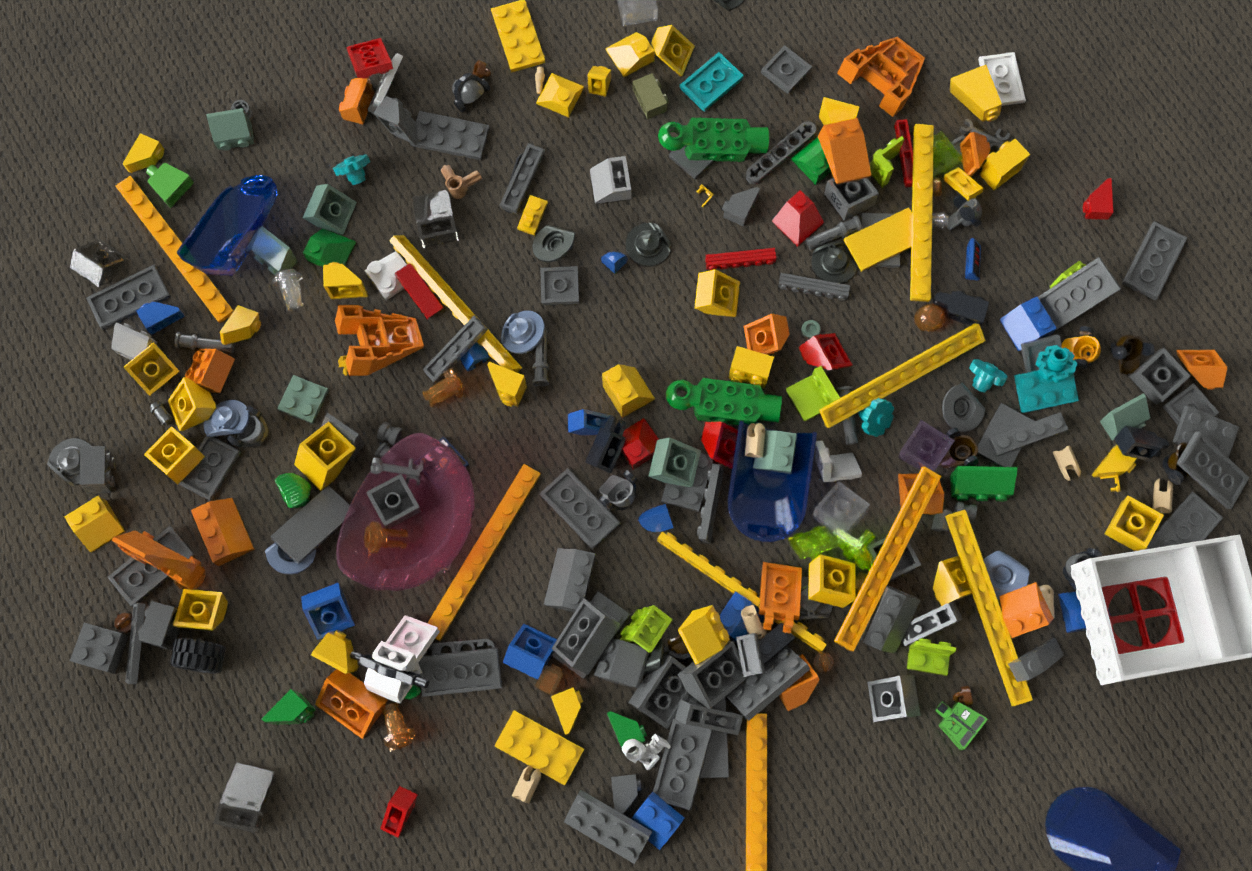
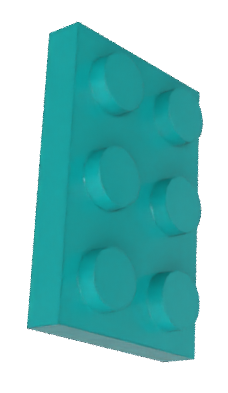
[680,52,744,112]
[1014,370,1079,413]

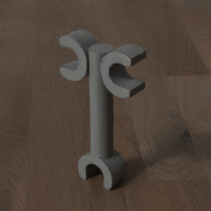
[959,119,1010,152]
[371,458,424,485]

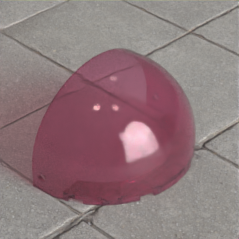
[336,433,474,591]

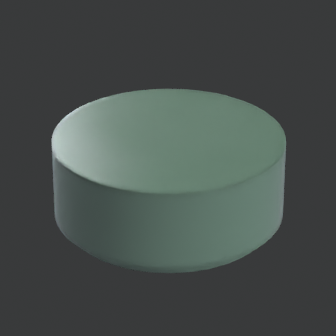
[801,320,821,339]

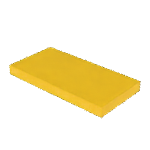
[844,208,912,272]

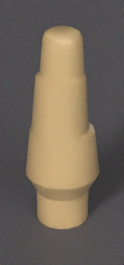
[535,67,545,94]

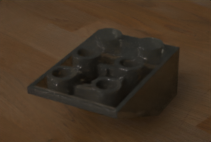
[412,189,459,248]
[213,763,276,833]

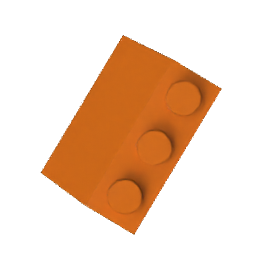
[191,498,255,566]
[315,669,388,739]

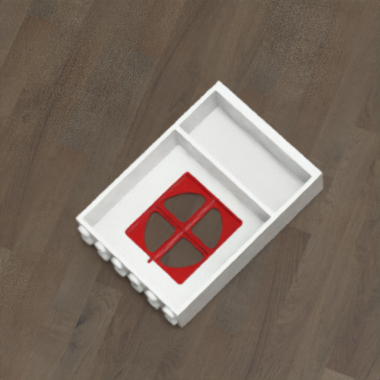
[1071,535,1252,685]

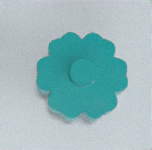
[333,154,370,185]
[1036,345,1077,383]
[969,359,1007,393]
[859,398,894,437]

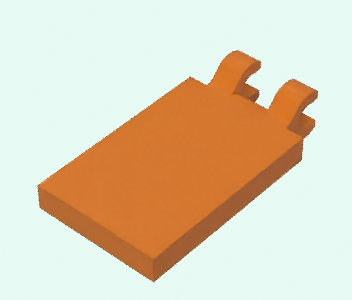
[759,562,802,633]

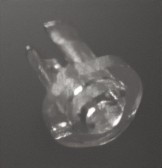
[272,269,304,311]

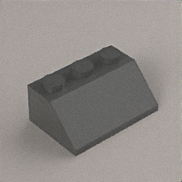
[544,548,596,613]
[860,585,921,653]
[552,599,621,675]
[678,641,748,709]
[628,653,690,729]

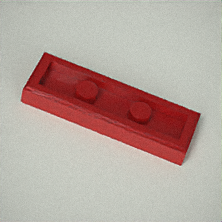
[394,263,443,319]

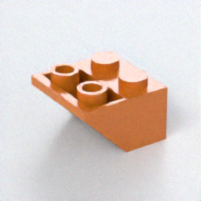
[185,349,235,393]

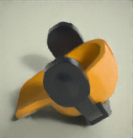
[1061,326,1101,369]

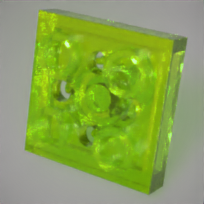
[912,131,963,179]
[788,526,838,561]
[833,528,876,571]

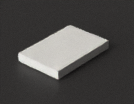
[978,52,1026,106]
[368,53,403,113]

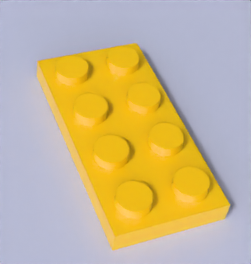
[491,0,545,73]
[494,710,585,785]

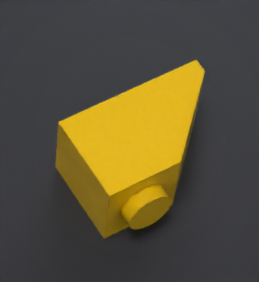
[588,66,611,97]
[123,134,164,173]
[220,305,261,345]
[1092,444,1137,477]
[551,688,583,736]

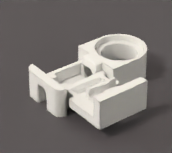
[622,734,671,770]

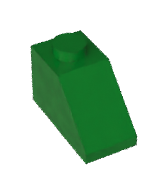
[607,711,647,748]

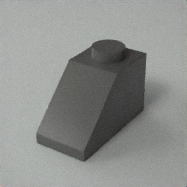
[722,187,760,226]
[611,774,641,814]

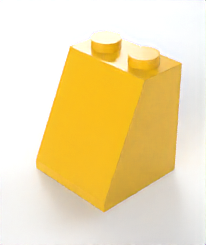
[950,65,1002,122]
[602,364,655,418]
[294,421,356,491]

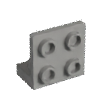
[815,441,862,482]

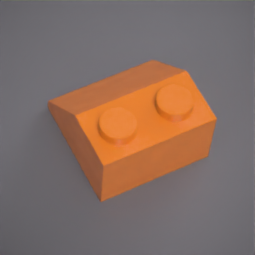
[339,78,375,125]
[898,474,944,515]
[999,582,1054,638]

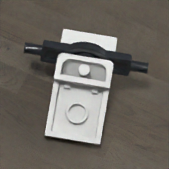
[350,615,439,703]

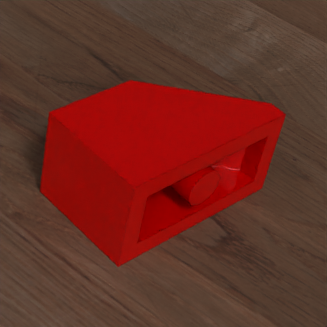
[1083,178,1113,220]
[380,786,418,838]

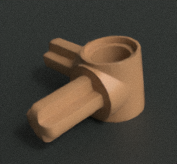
[441,165,482,199]

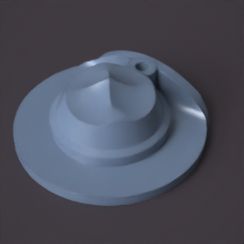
[501,311,545,354]
[204,400,250,437]
[265,542,316,574]
[983,551,1029,600]

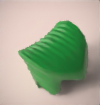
[275,473,311,508]

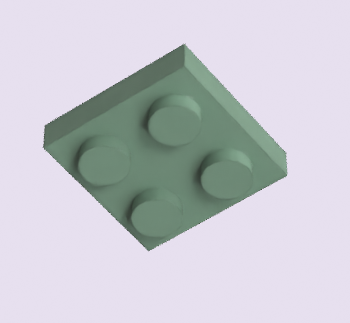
[277,375,329,424]

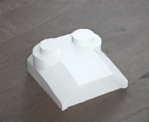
[365,251,407,301]

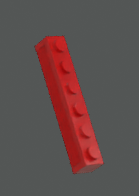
[894,119,913,188]
[705,248,776,270]

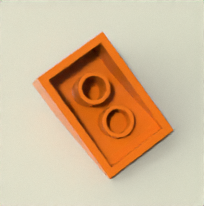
[818,118,871,184]

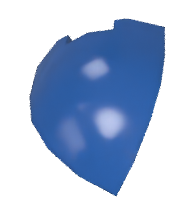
[601,251,628,274]
[461,342,489,371]
[638,504,673,532]

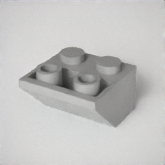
[590,156,631,204]
[111,322,161,360]

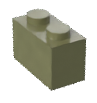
[632,73,669,119]

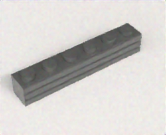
[778,273,850,301]

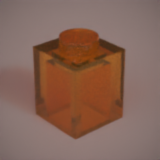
[535,664,564,696]

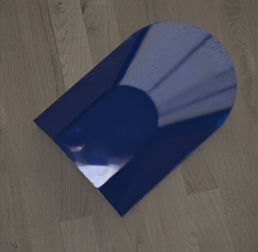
[177,175,277,276]
[728,421,817,542]
[1045,787,1181,871]

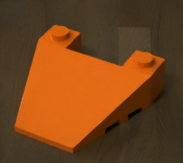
[837,37,925,117]
[335,305,424,376]
[112,530,205,590]

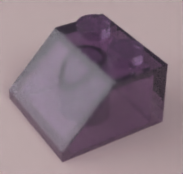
[898,420,955,472]

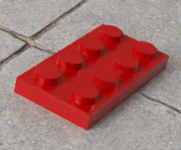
[346,38,393,79]

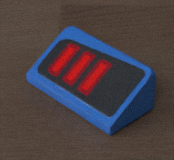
[965,238,981,280]

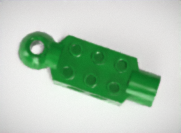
[658,118,769,162]
[666,378,782,427]

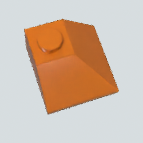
[960,132,990,177]
[744,314,789,355]
[1176,350,1227,389]
[779,654,819,711]

